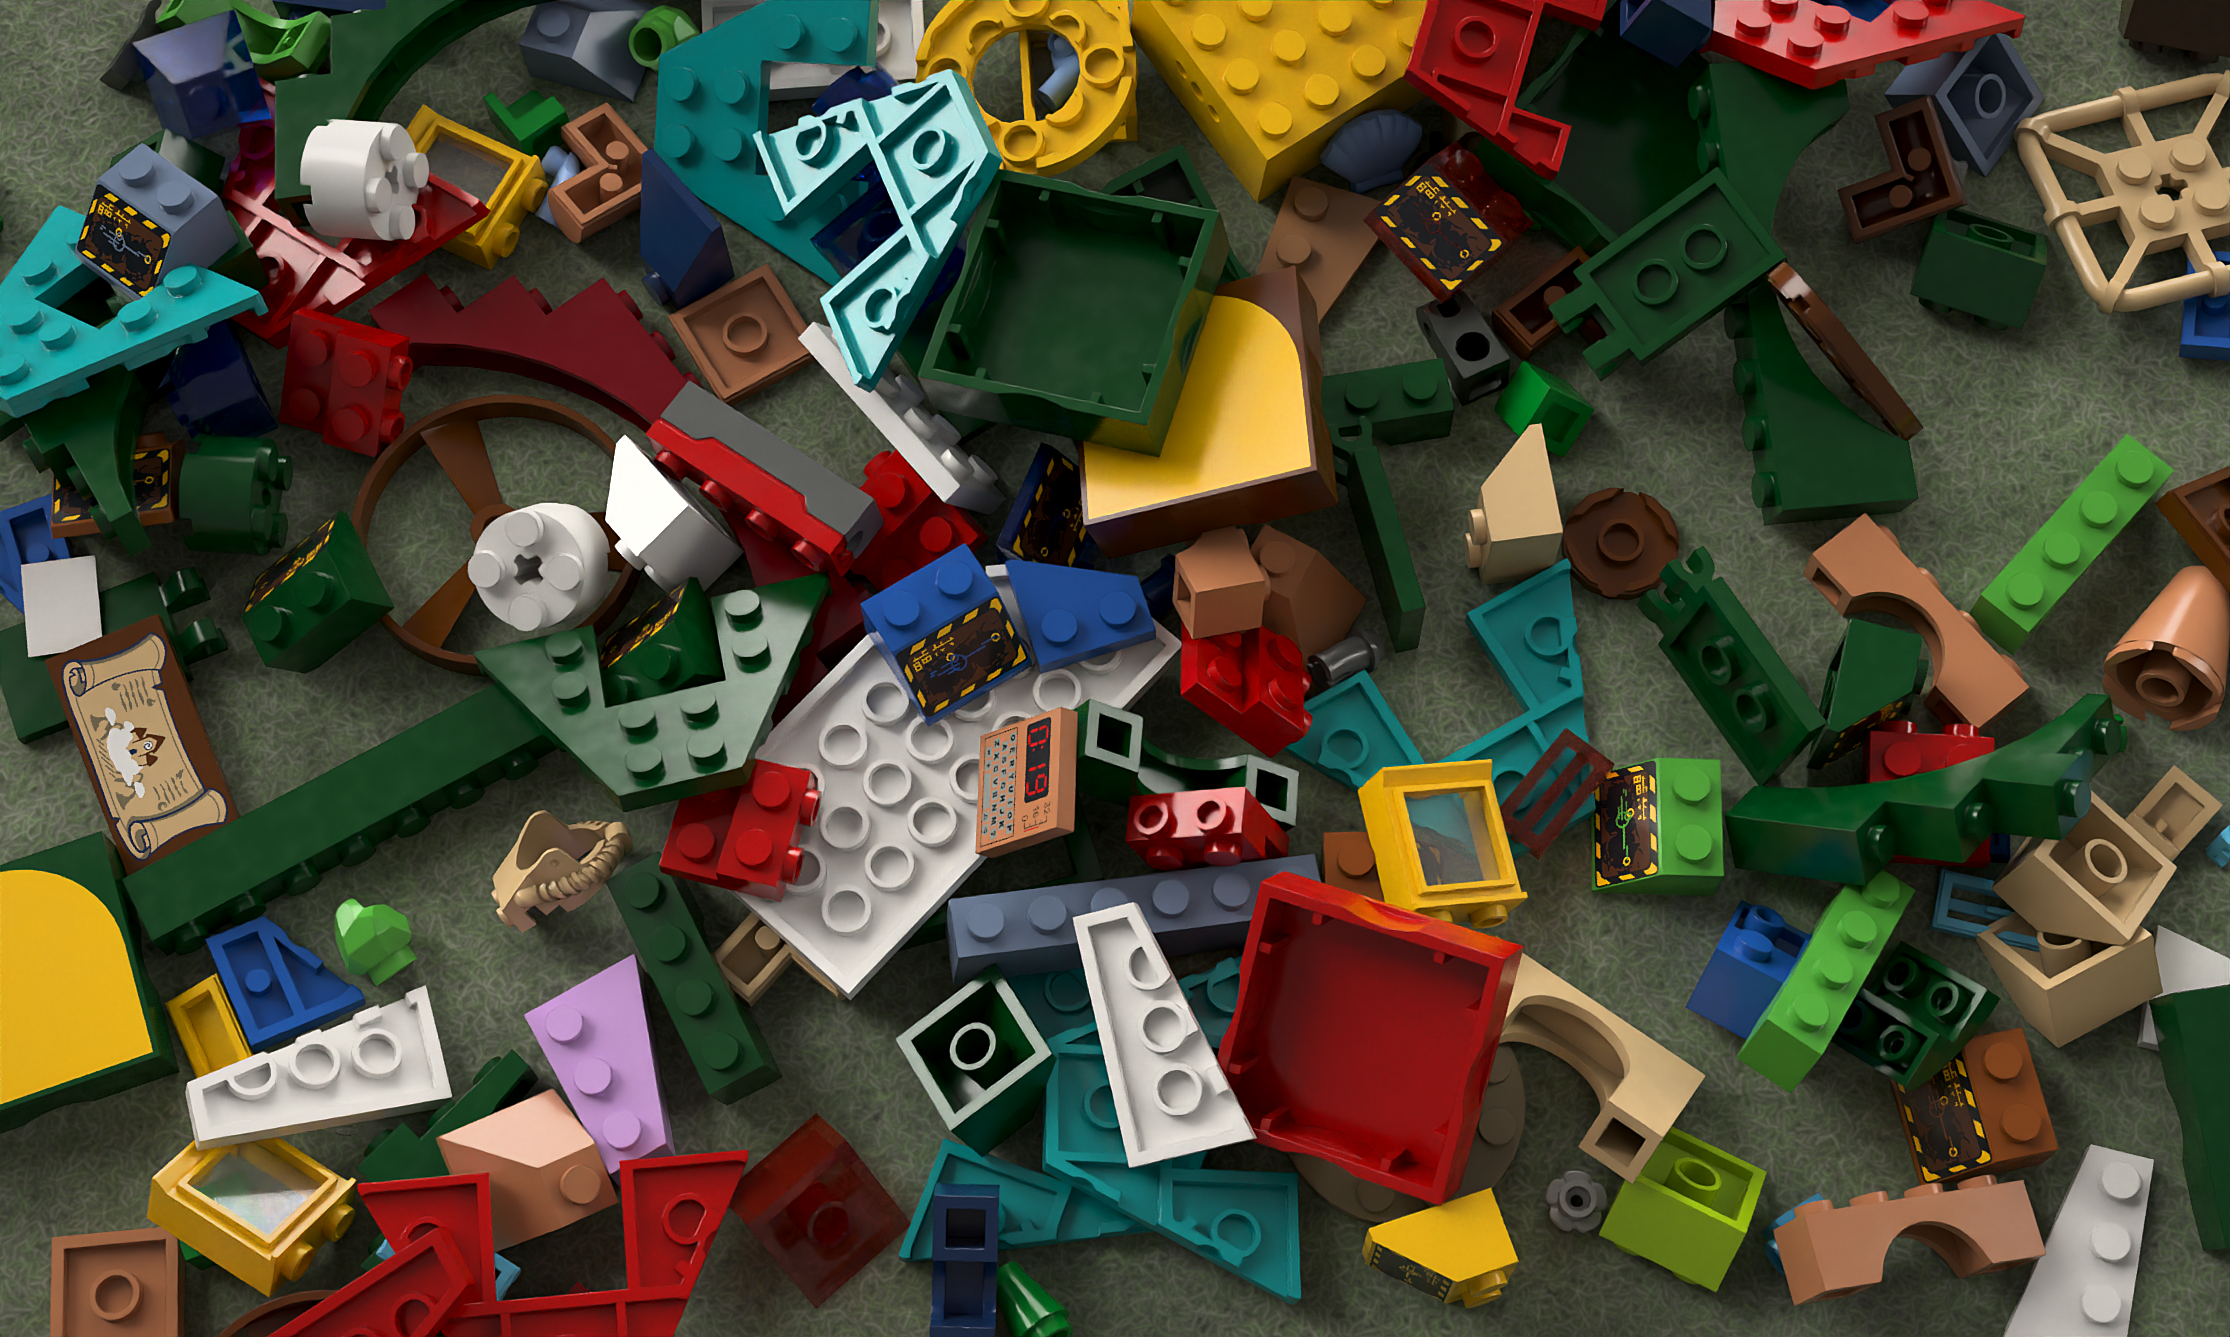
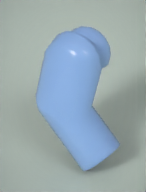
[1036,32,1080,111]
[534,145,580,229]

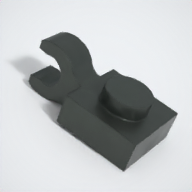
[99,0,175,91]

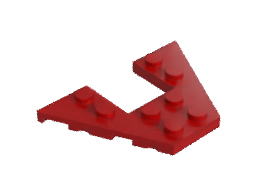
[1710,0,2026,90]
[221,77,491,350]
[357,1150,748,1337]

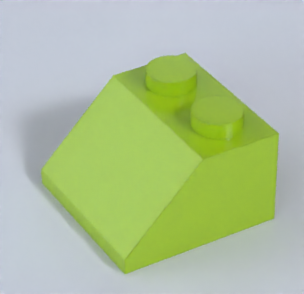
[1599,1126,1767,1292]

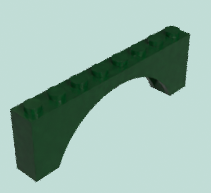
[1688,62,1919,525]

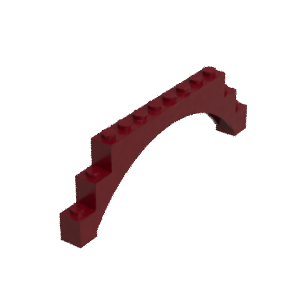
[368,273,872,732]

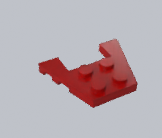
[1402,0,1608,181]

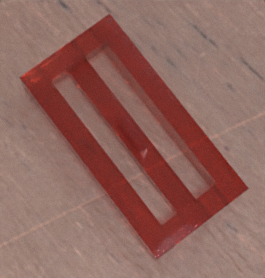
[1499,728,1615,860]

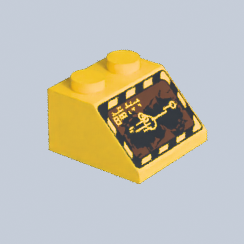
[1362,1187,1519,1308]

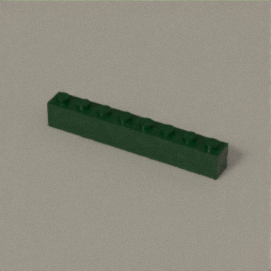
[122,683,567,956]

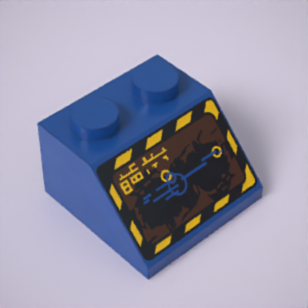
[860,543,1032,727]

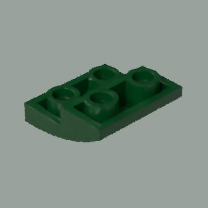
[1831,941,2001,1091]

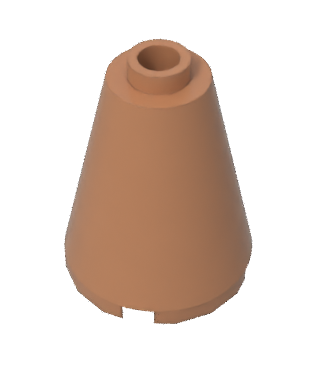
[2102,566,2230,731]

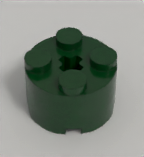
[179,434,293,556]

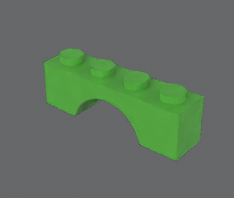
[1969,434,2175,656]
[1736,869,1916,1094]

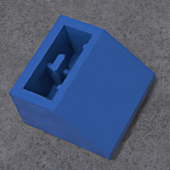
[1685,900,1813,1040]

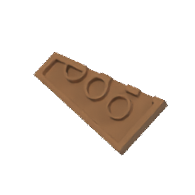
[1256,175,1389,327]

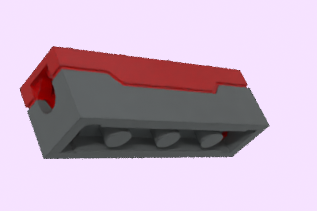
[645,380,885,578]

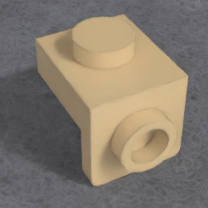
[2125,765,2223,862]

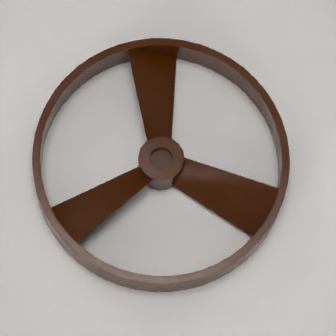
[351,395,643,677]

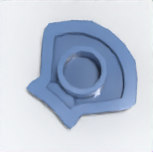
[1320,109,1422,195]

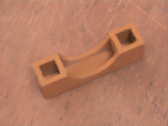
[1803,513,2030,736]
[1172,525,1271,640]
[1773,1174,2046,1306]

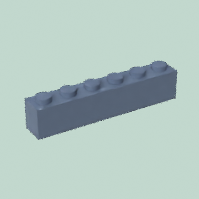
[944,854,1320,984]

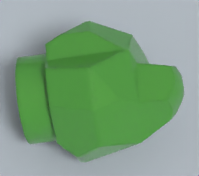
[629,5,700,75]
[334,899,418,987]

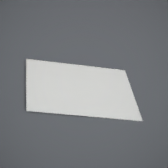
[21,555,102,657]

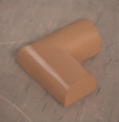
[548,102,648,243]

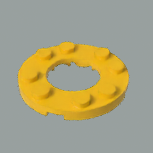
[915,0,1138,177]

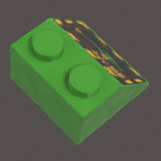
[1590,758,1724,896]

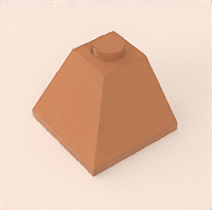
[1238,524,1367,698]
[436,1089,619,1252]

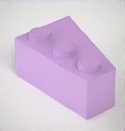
[524,953,676,1189]

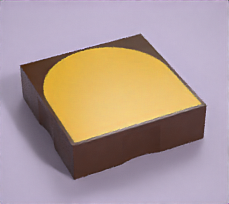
[1078,265,1338,559]

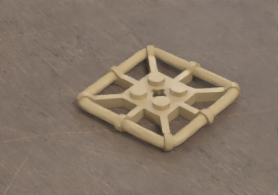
[2013,69,2230,315]

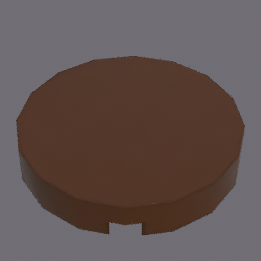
[1562,488,1679,600]

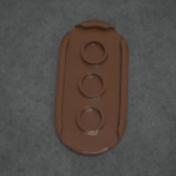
[1767,261,1923,441]

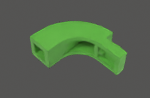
[155,0,331,85]

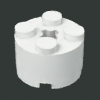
[300,119,429,241]
[468,503,611,631]

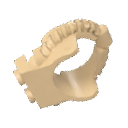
[491,810,633,933]

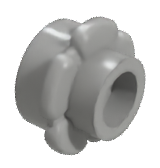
[1545,1170,1608,1233]

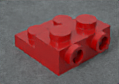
[278,308,413,457]
[849,449,989,593]
[1181,621,1313,758]
[1863,721,1994,868]
[658,758,822,902]
[1125,787,1290,871]

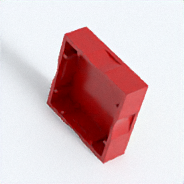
[1217,871,1524,1206]

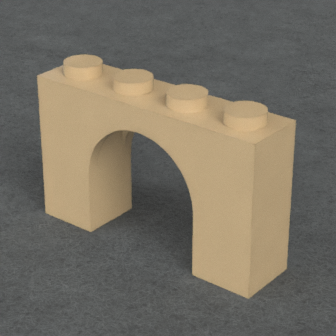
[1495,935,1706,1184]

